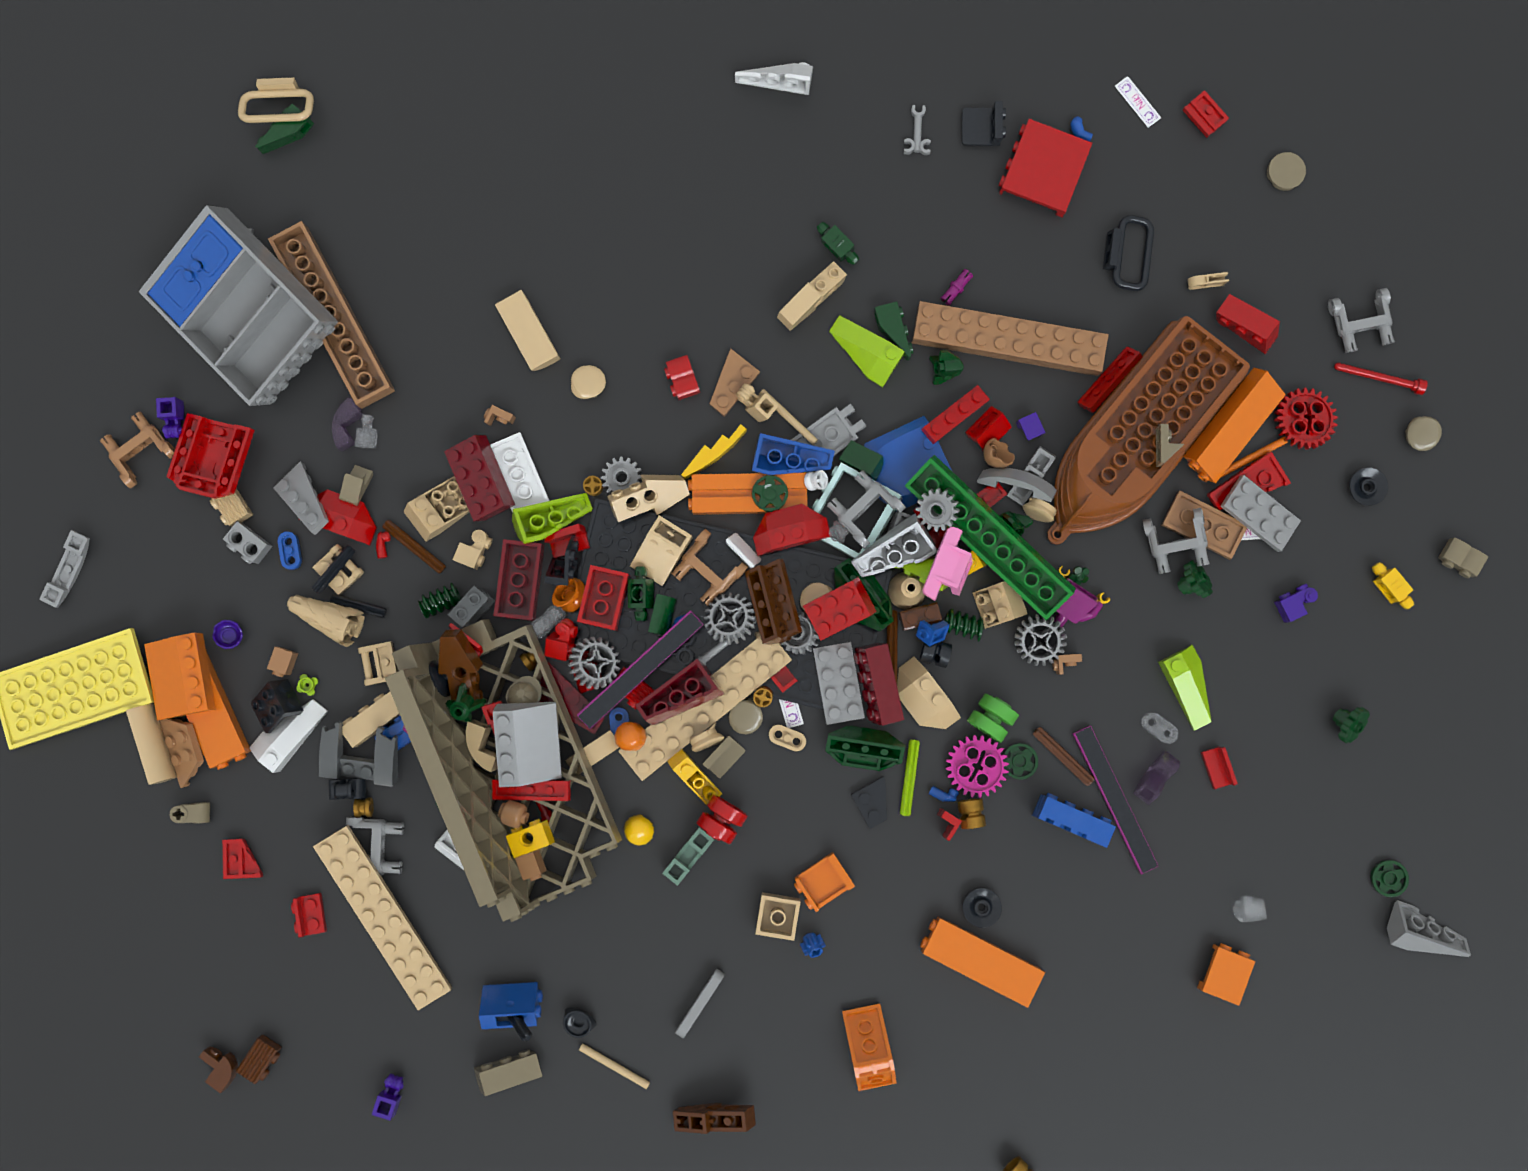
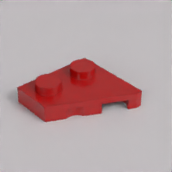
[222,838,263,879]

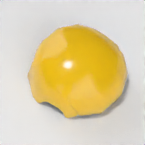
[623,815,654,846]

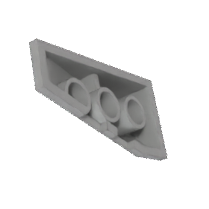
[851,513,938,577]
[1387,900,1471,957]

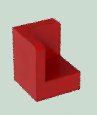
[771,666,798,693]

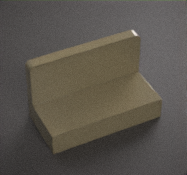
[703,735,745,778]

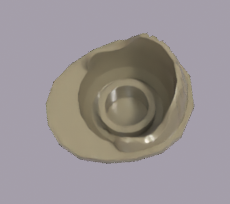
[506,676,542,704]

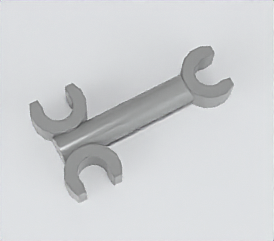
[903,105,931,155]

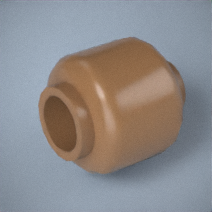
[498,800,529,828]

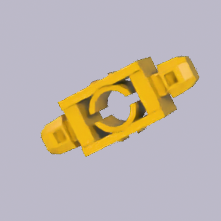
[1372,562,1414,609]

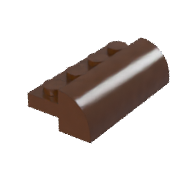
[745,559,802,645]

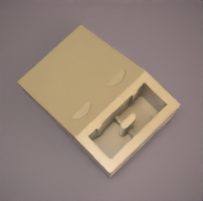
[404,476,469,542]
[630,515,693,587]

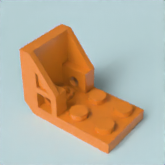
[842,1004,896,1091]

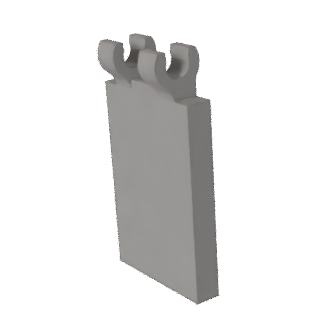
[791,404,866,472]

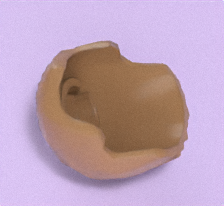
[984,438,1015,468]

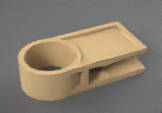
[1187,272,1229,290]

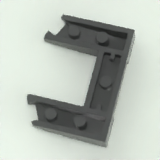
[319,721,398,787]

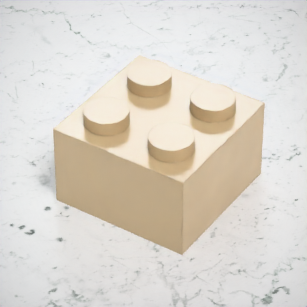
[755,892,801,941]

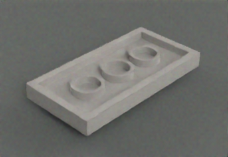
[1220,475,1301,552]
[813,642,865,725]

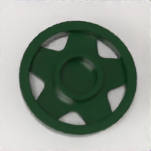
[752,475,788,512]
[1003,743,1038,780]
[1371,860,1409,897]

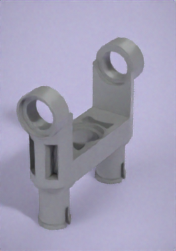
[1328,288,1395,353]
[827,470,906,549]
[1143,508,1210,574]
[346,817,404,876]

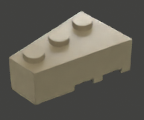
[474,1049,542,1096]

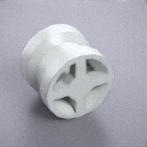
[804,470,828,491]

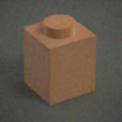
[267,647,299,677]
[515,849,547,881]

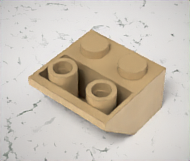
[973,581,1028,629]

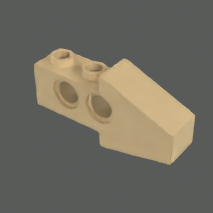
[777,261,847,331]
[607,475,690,522]

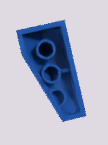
[752,433,835,475]

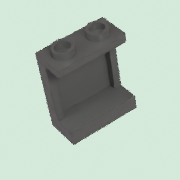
[448,586,495,627]

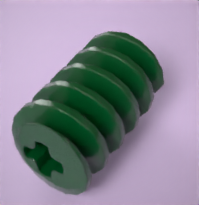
[418,583,461,619]
[944,609,984,642]

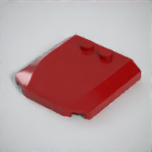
[167,413,255,499]

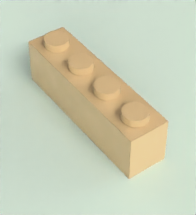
[342,692,400,748]

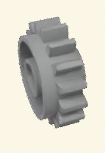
[601,456,642,498]
[916,488,960,532]
[781,612,820,655]

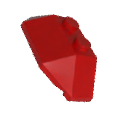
[298,489,377,545]
[753,504,831,556]

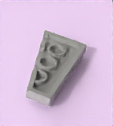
[273,461,329,535]

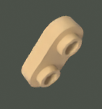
[769,725,806,751]

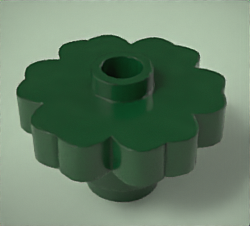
[1177,560,1213,598]
[1333,707,1370,743]

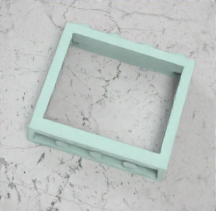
[812,462,902,559]

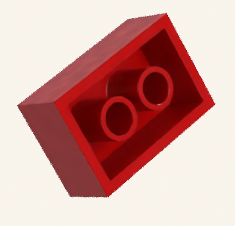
[577,565,630,631]
[803,577,877,640]

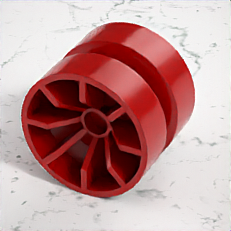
[696,794,748,844]

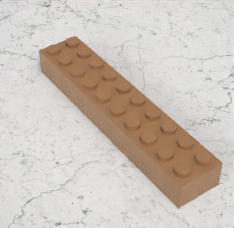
[268,221,395,409]
[912,301,1109,376]

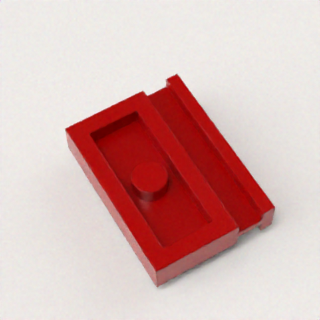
[1183,90,1229,138]

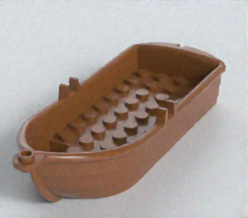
[1047,316,1250,545]

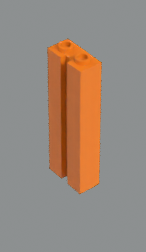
[1184,368,1286,483]
[688,473,807,515]
[186,651,251,770]
[920,916,1045,1008]

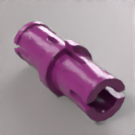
[940,269,973,306]

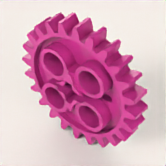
[945,735,1009,798]

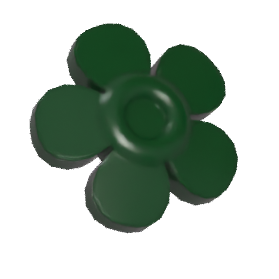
[1068,566,1089,585]

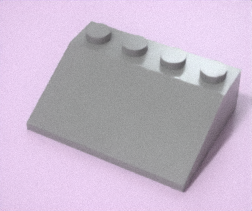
[493,702,562,787]

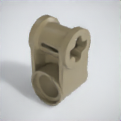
[169,802,210,823]

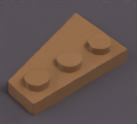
[710,348,760,417]

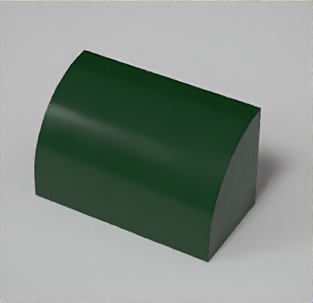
[839,440,884,481]
[648,594,677,635]

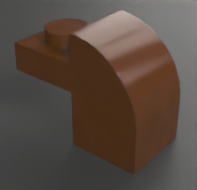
[199,1047,238,1093]

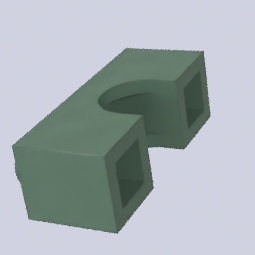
[662,826,715,886]

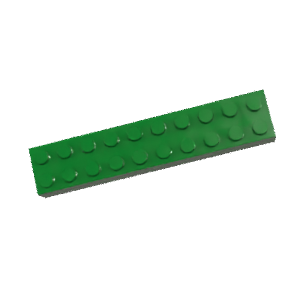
[905,455,1076,620]

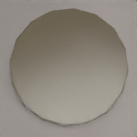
[1267,152,1306,191]

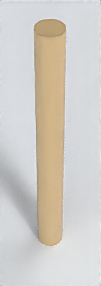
[759,389,818,445]
[579,1043,650,1089]

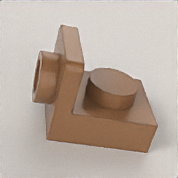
[484,405,516,426]
[1052,654,1082,675]

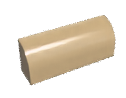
[495,290,561,371]
[126,704,177,785]

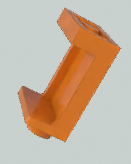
[794,852,855,912]
[1197,943,1255,1006]

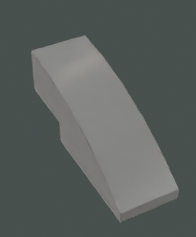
[1007,446,1056,506]

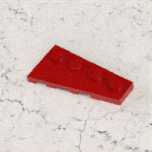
[1207,452,1291,510]

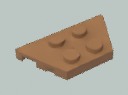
[159,719,204,788]

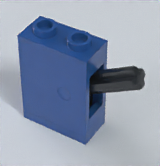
[479,982,543,1042]

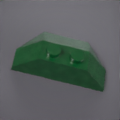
[834,558,894,632]
[825,725,905,771]

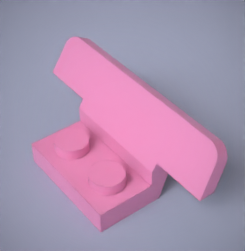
[922,527,973,601]

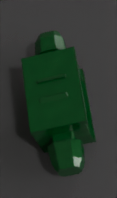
[817,222,859,265]
[628,567,654,621]

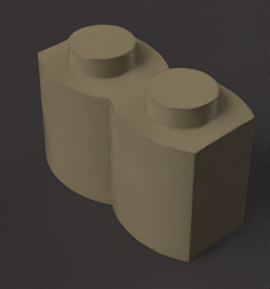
[1438,537,1488,579]

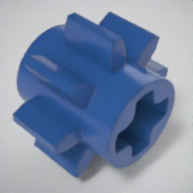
[800,933,826,958]

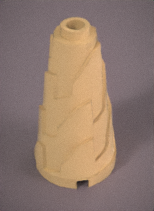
[287,595,364,647]

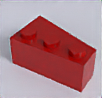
[1216,294,1280,354]

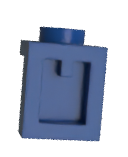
[916,620,950,646]

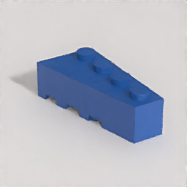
[1032,793,1116,848]

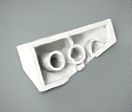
[735,62,813,95]
[249,699,328,773]

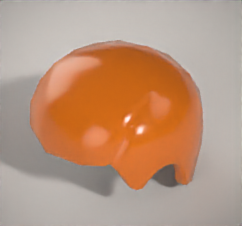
[614,722,647,751]

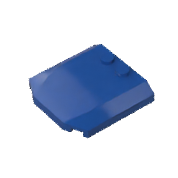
[864,416,953,511]

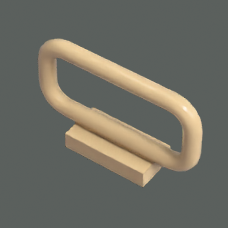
[238,78,314,123]

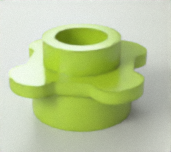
[296,674,318,696]

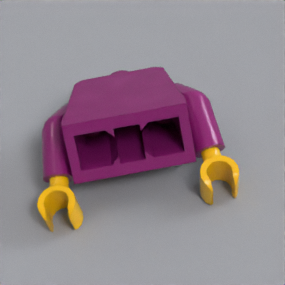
[1054,566,1110,627]

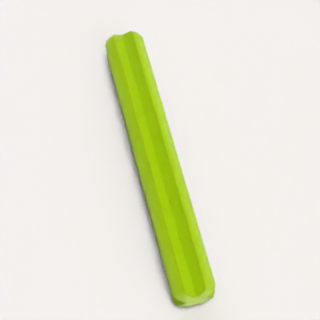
[900,739,920,816]

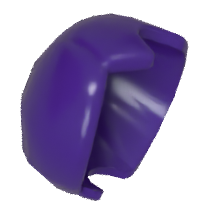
[212,620,243,649]

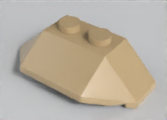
[897,657,961,729]

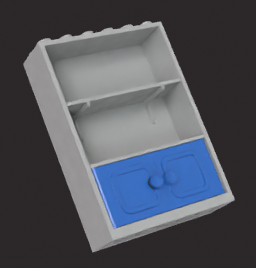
[139,205,338,406]

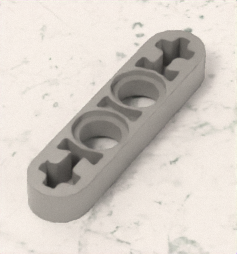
[675,969,725,1038]

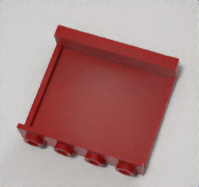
[998,119,1092,217]

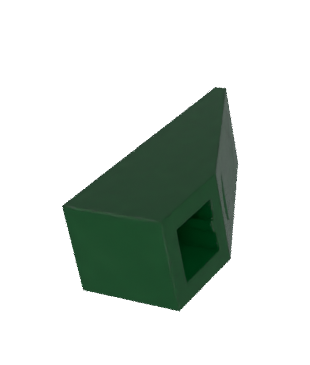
[255,104,314,154]
[874,301,913,361]

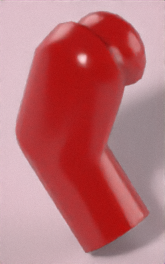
[376,531,391,559]

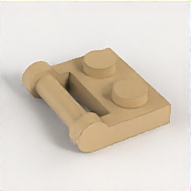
[313,544,364,595]
[358,641,398,686]

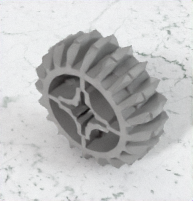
[704,593,756,645]
[1014,614,1067,666]
[568,637,620,690]

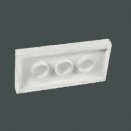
[490,432,550,513]

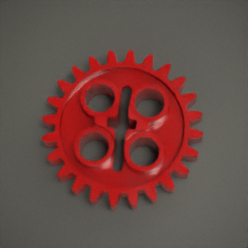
[1274,387,1338,450]

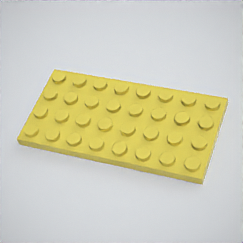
[0,628,154,750]

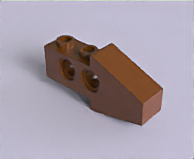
[438,629,483,701]
[673,1103,756,1134]

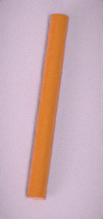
[1221,436,1288,478]

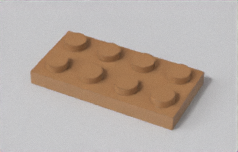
[1161,491,1247,560]

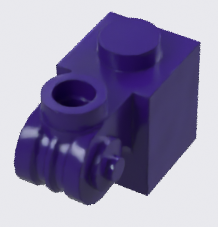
[156,397,184,439]
[1274,583,1318,623]
[372,1073,404,1121]

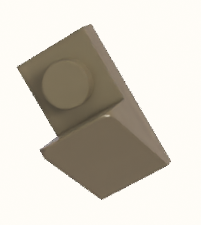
[1156,424,1184,467]
[339,465,373,506]

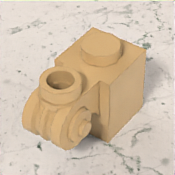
[736,384,779,422]
[453,530,492,570]

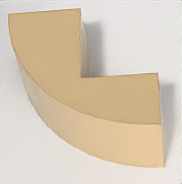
[466,720,498,772]
[565,730,619,774]

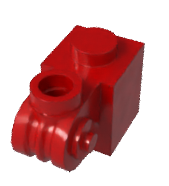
[545,618,578,661]

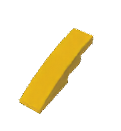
[681,424,747,479]

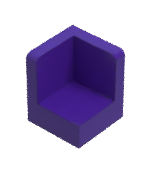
[1016,412,1046,440]

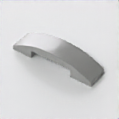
[977,468,1057,502]
[39,530,90,608]

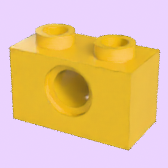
[506,819,555,858]

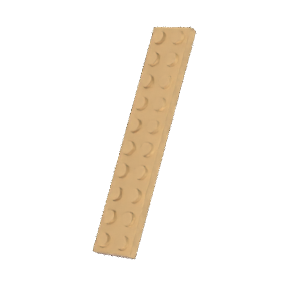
[618,636,792,781]
[313,825,452,1010]

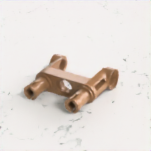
[100,412,175,489]
[671,529,749,607]

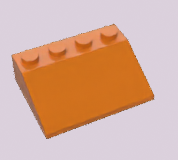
[144,632,216,721]

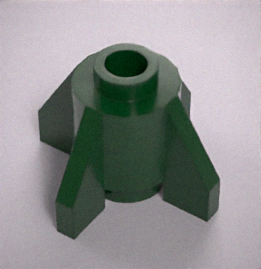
[929,350,963,385]
[1000,512,1034,536]
[445,683,486,722]

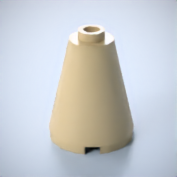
[888,572,926,610]

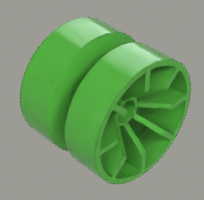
[967,693,1019,743]

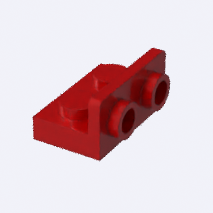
[291,893,327,938]

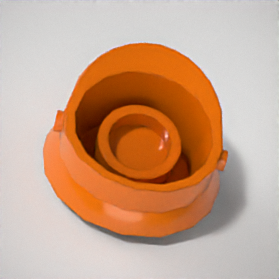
[552,578,585,612]

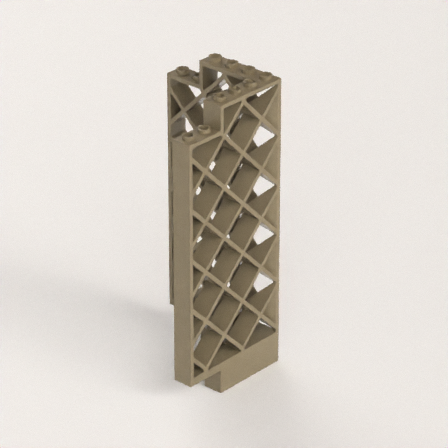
[385,619,622,922]

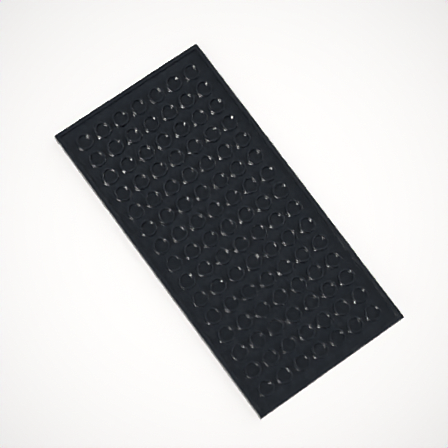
[566,498,893,710]

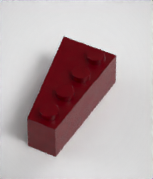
[635,659,725,725]

